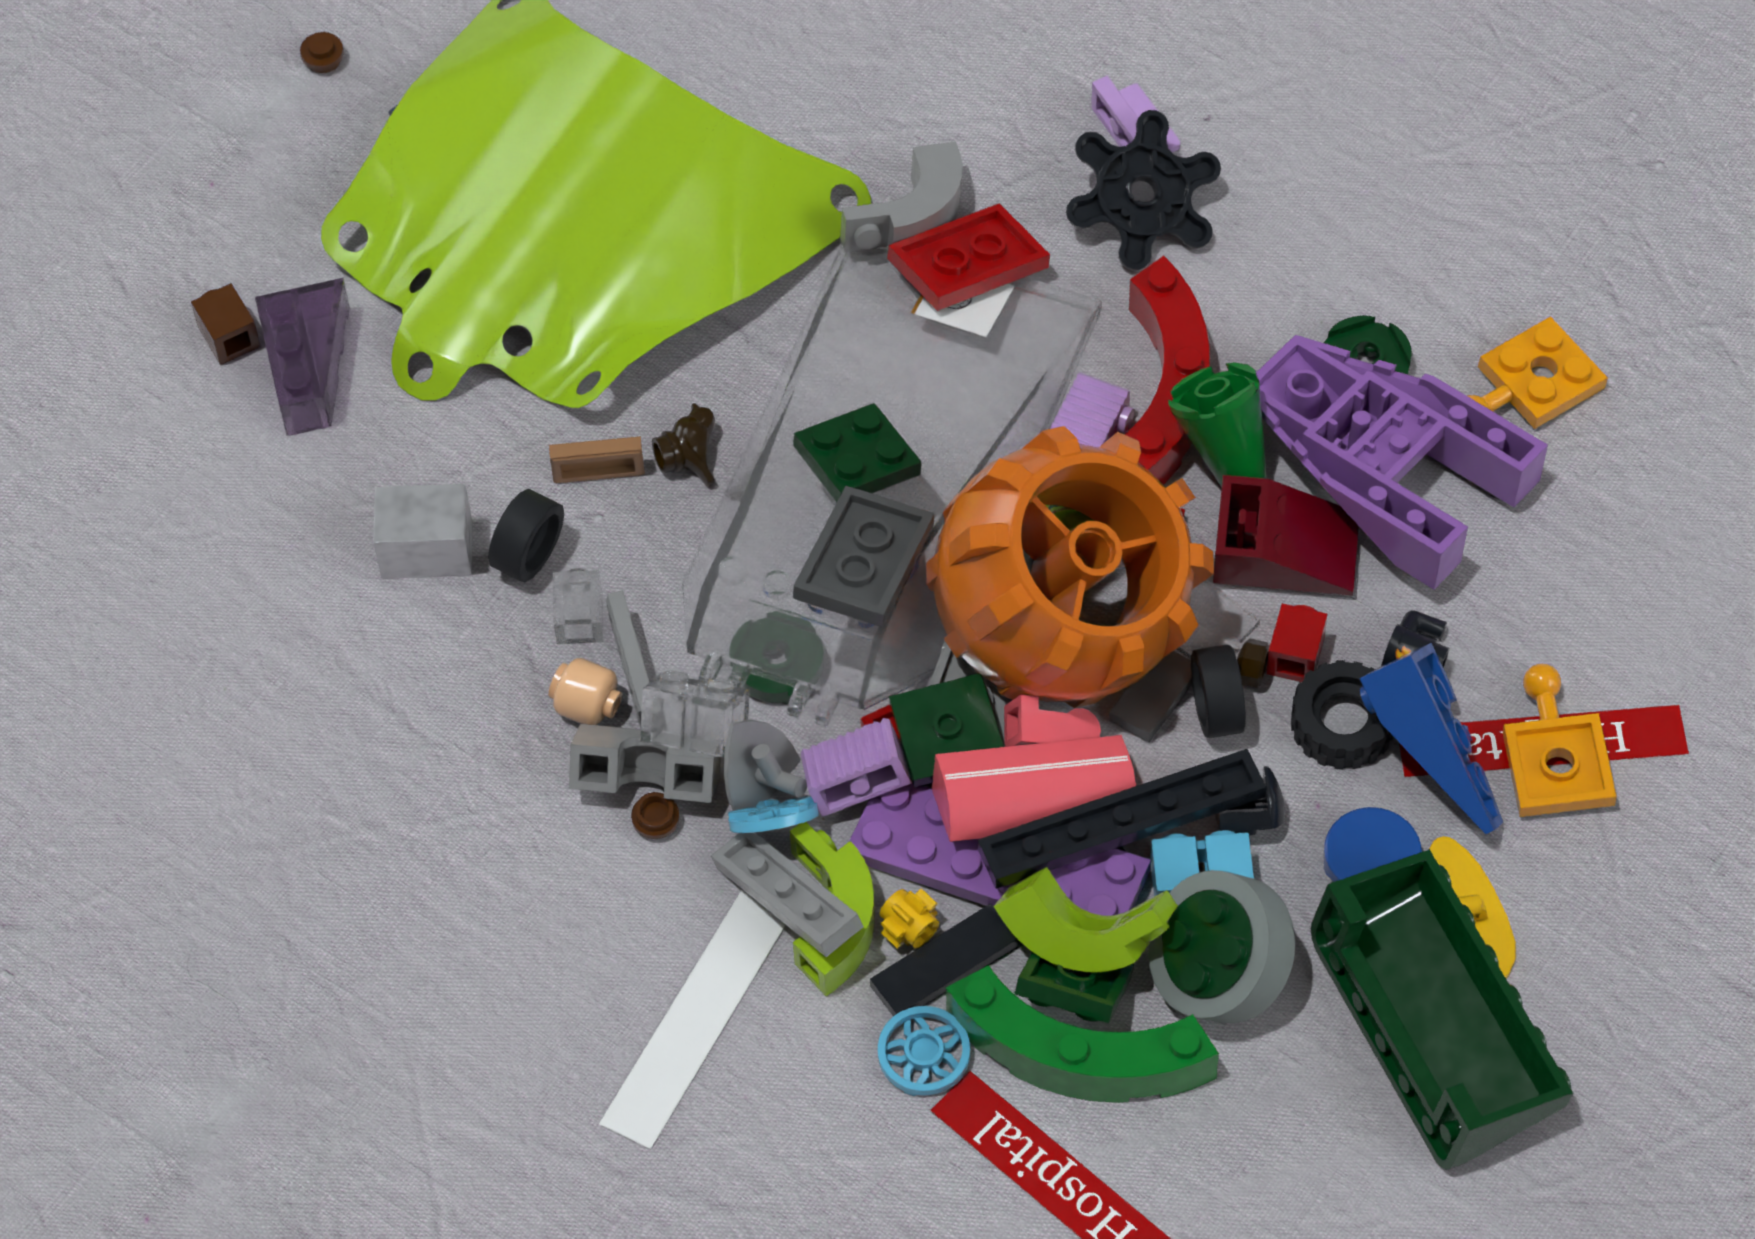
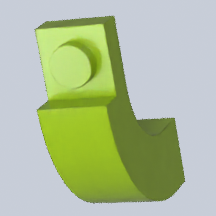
[789,822,875,997]
[993,867,1178,972]

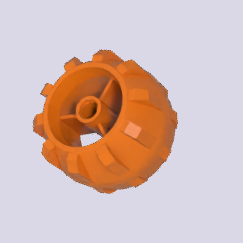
[926,426,1214,708]

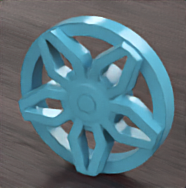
[728,796,819,833]
[878,1006,970,1096]

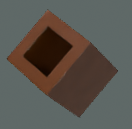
[191,283,261,365]

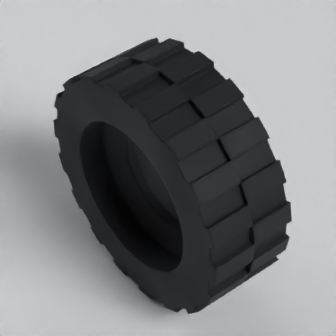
[1291,660,1394,770]

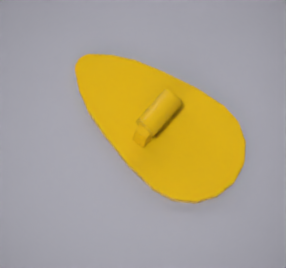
[1429,836,1516,978]

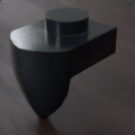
[1215,766,1285,836]

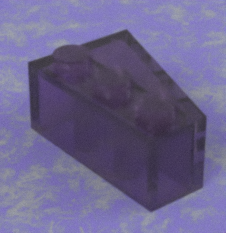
[255,278,350,436]

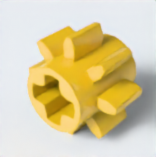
[879,888,940,949]

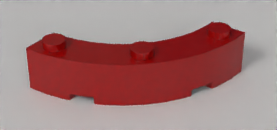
[1124,256,1210,485]

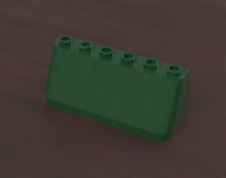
[1311,849,1573,1170]

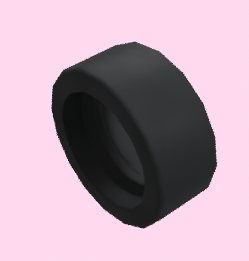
[488,488,565,583]
[1191,645,1246,738]

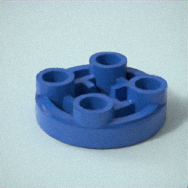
[1323,807,1422,882]

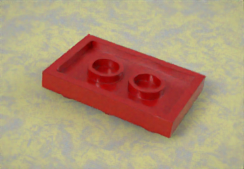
[887,203,1050,311]

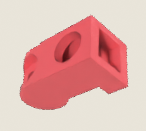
[1004,695,1101,747]

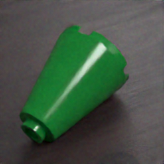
[1168,362,1267,487]

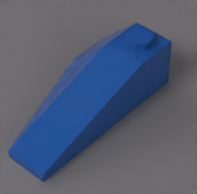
[1359,643,1504,834]

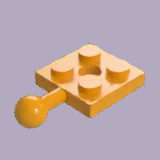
[1467,316,1608,429]
[1503,663,1617,817]

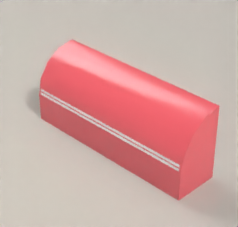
[932,735,1136,842]

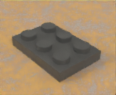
[793,486,934,627]

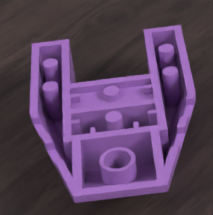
[1256,335,1548,590]

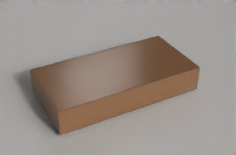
[549,436,645,483]

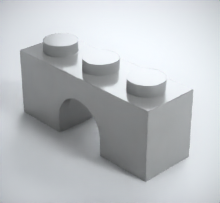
[569,724,722,803]

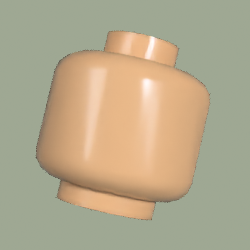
[548,658,623,725]

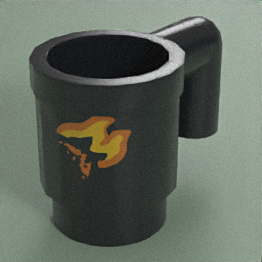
[1381,610,1450,668]

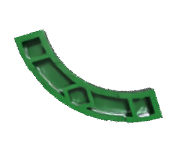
[946,965,1219,1103]

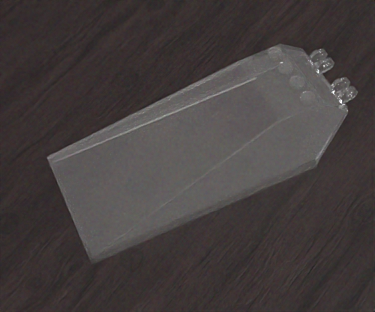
[682,244,1102,728]

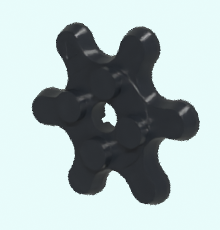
[1066,110,1221,270]

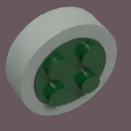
[1148,870,1295,1024]

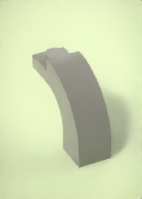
[840,142,963,252]

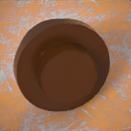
[300,32,344,73]
[631,792,680,839]

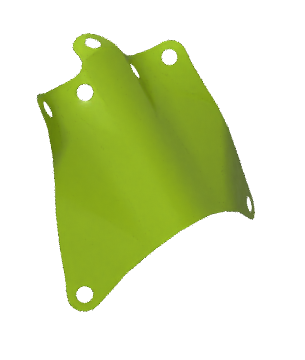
[321,0,871,408]

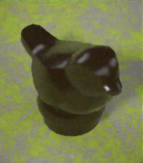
[652,403,715,487]

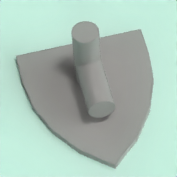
[724,719,807,811]

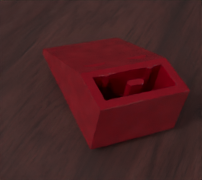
[1213,475,1359,596]

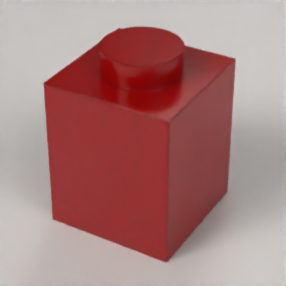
[1266,603,1328,682]

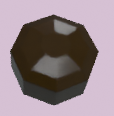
[1237,638,1270,688]

